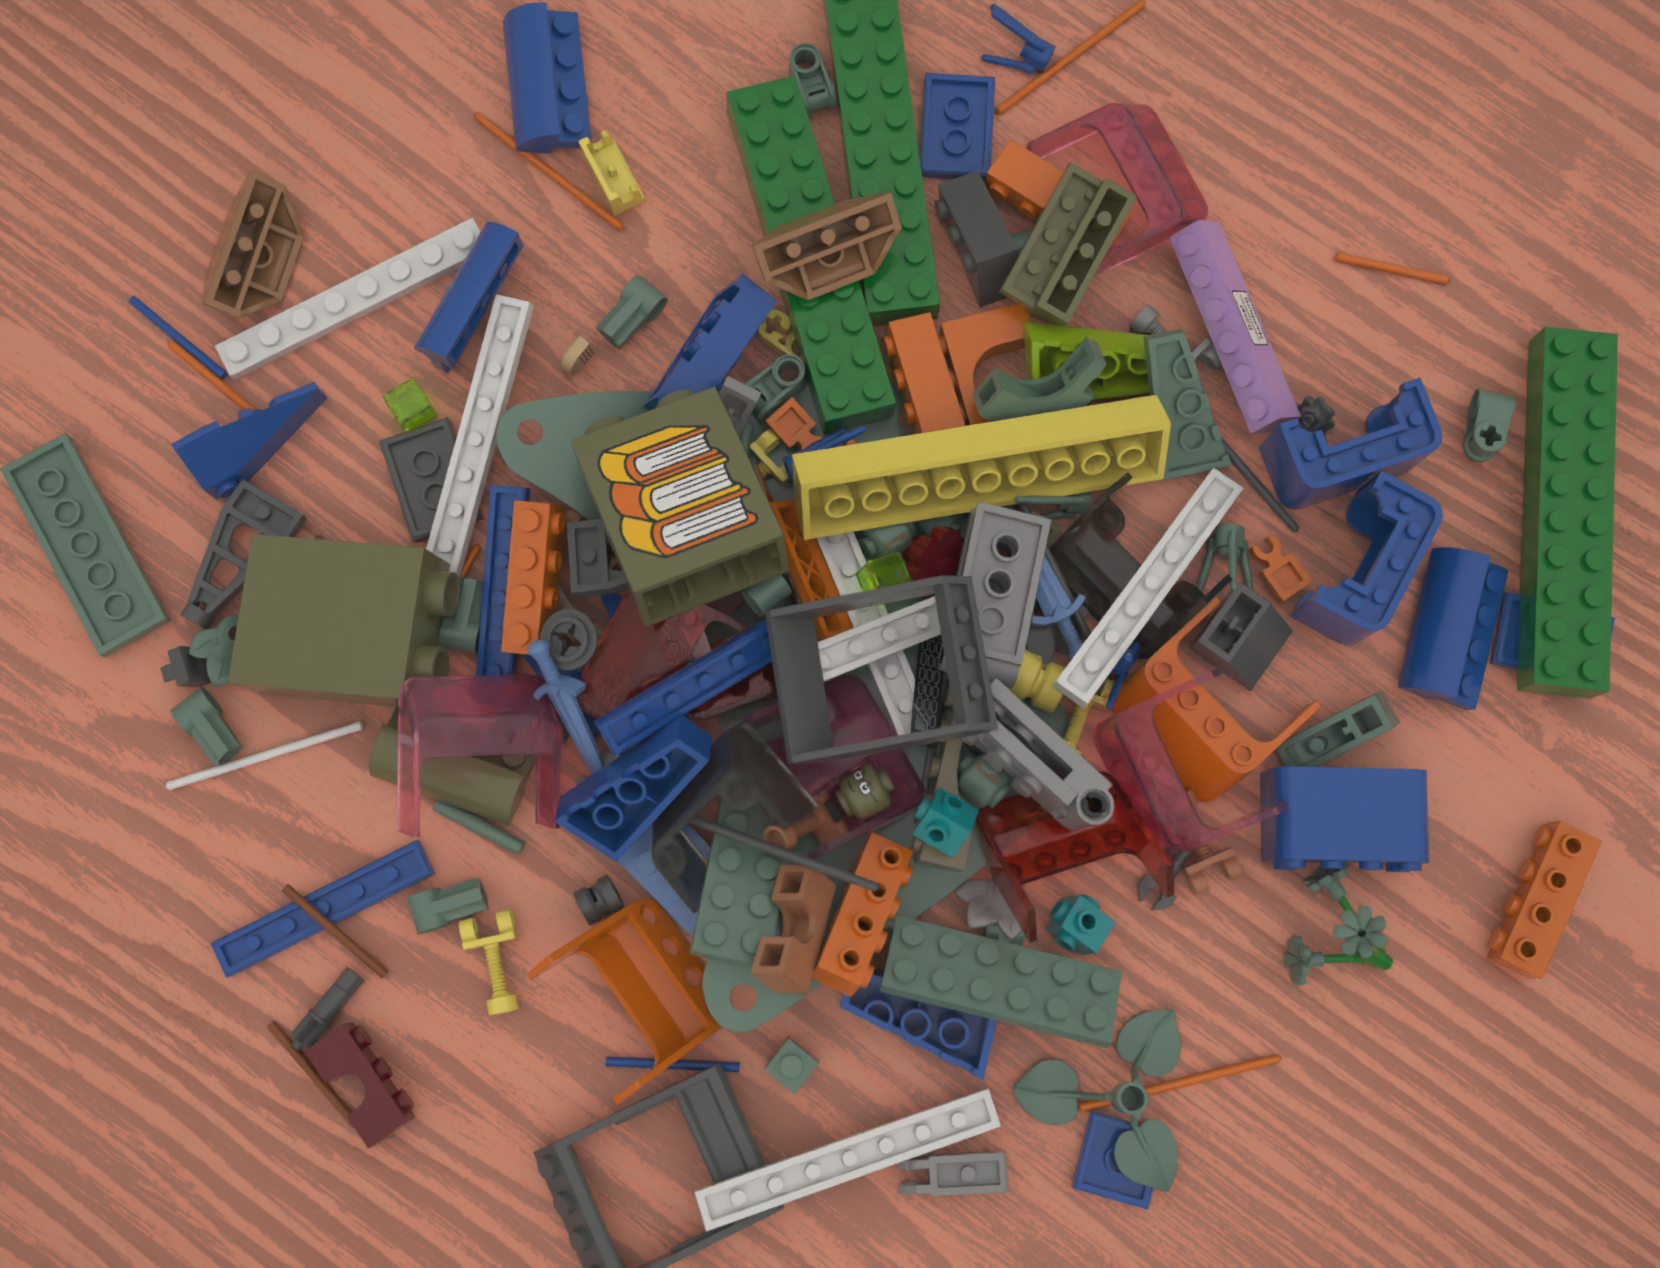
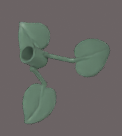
[1013,1009,1181,1192]

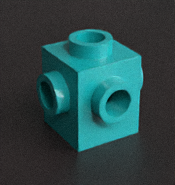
[912,787,979,858]
[1045,894,1115,955]

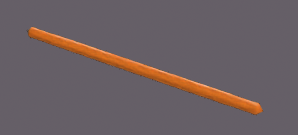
[995,0,1146,115]
[474,112,625,231]
[1078,1054,1282,1113]

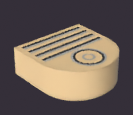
[560,336,596,376]

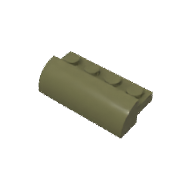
[998,162,1137,326]
[369,707,538,825]

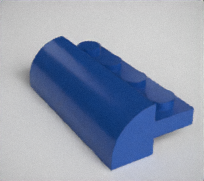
[503,2,592,153]
[414,222,524,373]
[1398,547,1509,710]

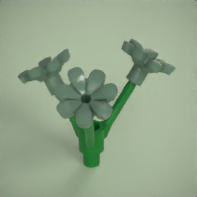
[1283,862,1393,986]

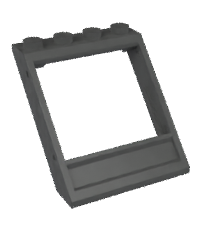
[533,1063,785,1268]

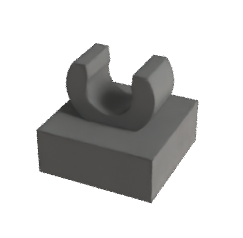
[160,646,211,687]

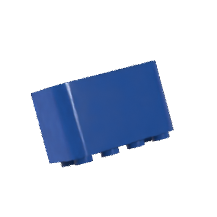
[1259,377,1443,509]
[1290,470,1443,645]
[1260,766,1429,872]

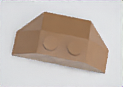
[202,170,304,319]
[752,192,902,300]

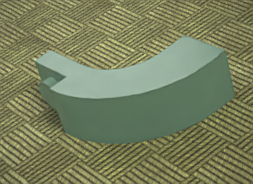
[972,337,1107,422]

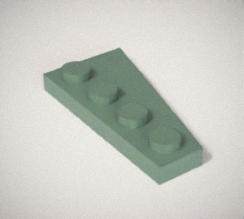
[1144,329,1232,480]

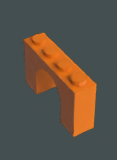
[938,303,1031,426]

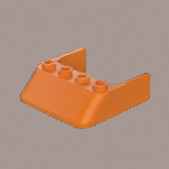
[1112,596,1322,802]
[527,897,721,1105]

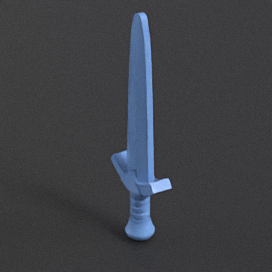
[1006,506,1086,660]
[527,639,605,775]

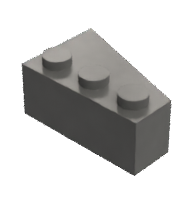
[935,171,1018,308]

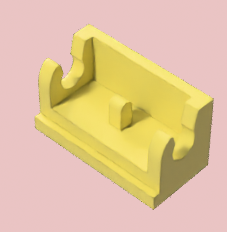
[578,131,646,216]

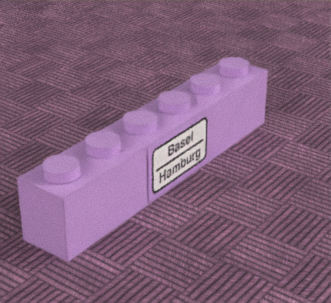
[1169,220,1301,434]

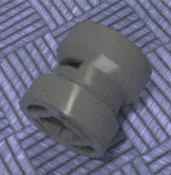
[573,875,625,926]

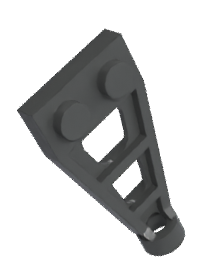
[181,479,307,629]
[567,519,628,598]

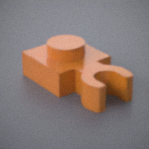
[764,397,822,451]
[1249,534,1313,604]

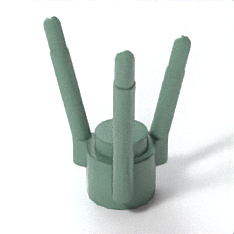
[1015,491,1091,520]
[1191,524,1254,610]

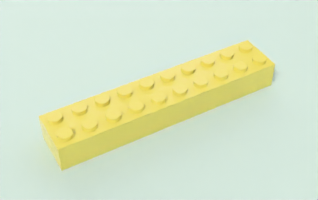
[792,395,1171,540]

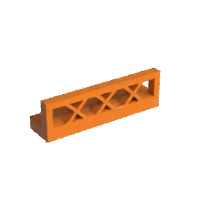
[769,499,853,642]

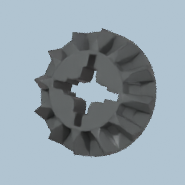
[540,609,600,670]

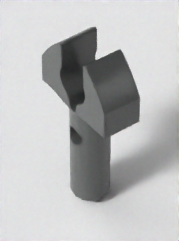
[1137,845,1192,910]

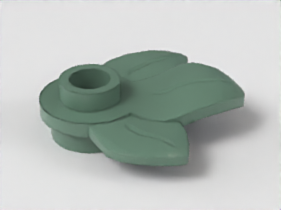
[189,616,239,687]

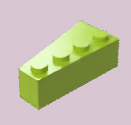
[1024,322,1149,400]

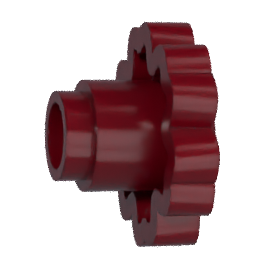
[902,526,964,600]

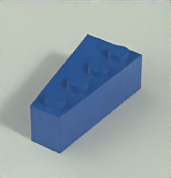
[644,274,777,411]
[554,715,713,862]
[840,968,997,1080]

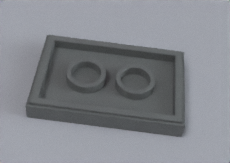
[379,417,484,543]

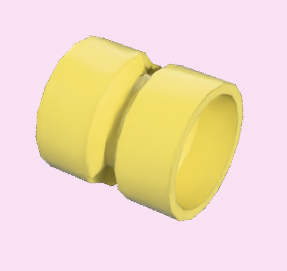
[1007,649,1066,714]

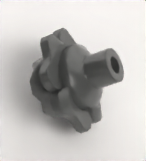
[1297,396,1335,436]

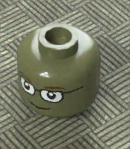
[835,763,895,820]

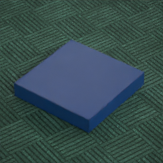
[1071,1110,1153,1210]

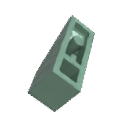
[1277,690,1400,767]

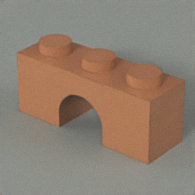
[751,864,836,994]

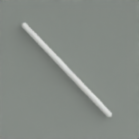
[164,721,365,790]

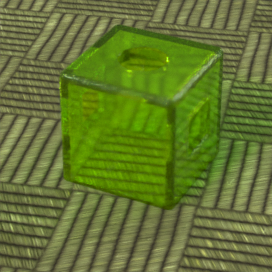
[382,377,438,432]
[856,552,912,591]

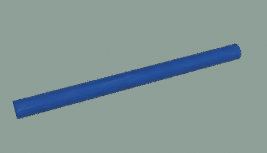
[129,296,228,379]
[606,1057,740,1072]

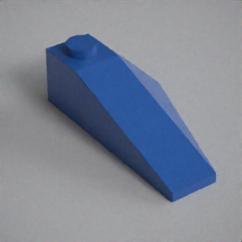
[172,382,327,499]

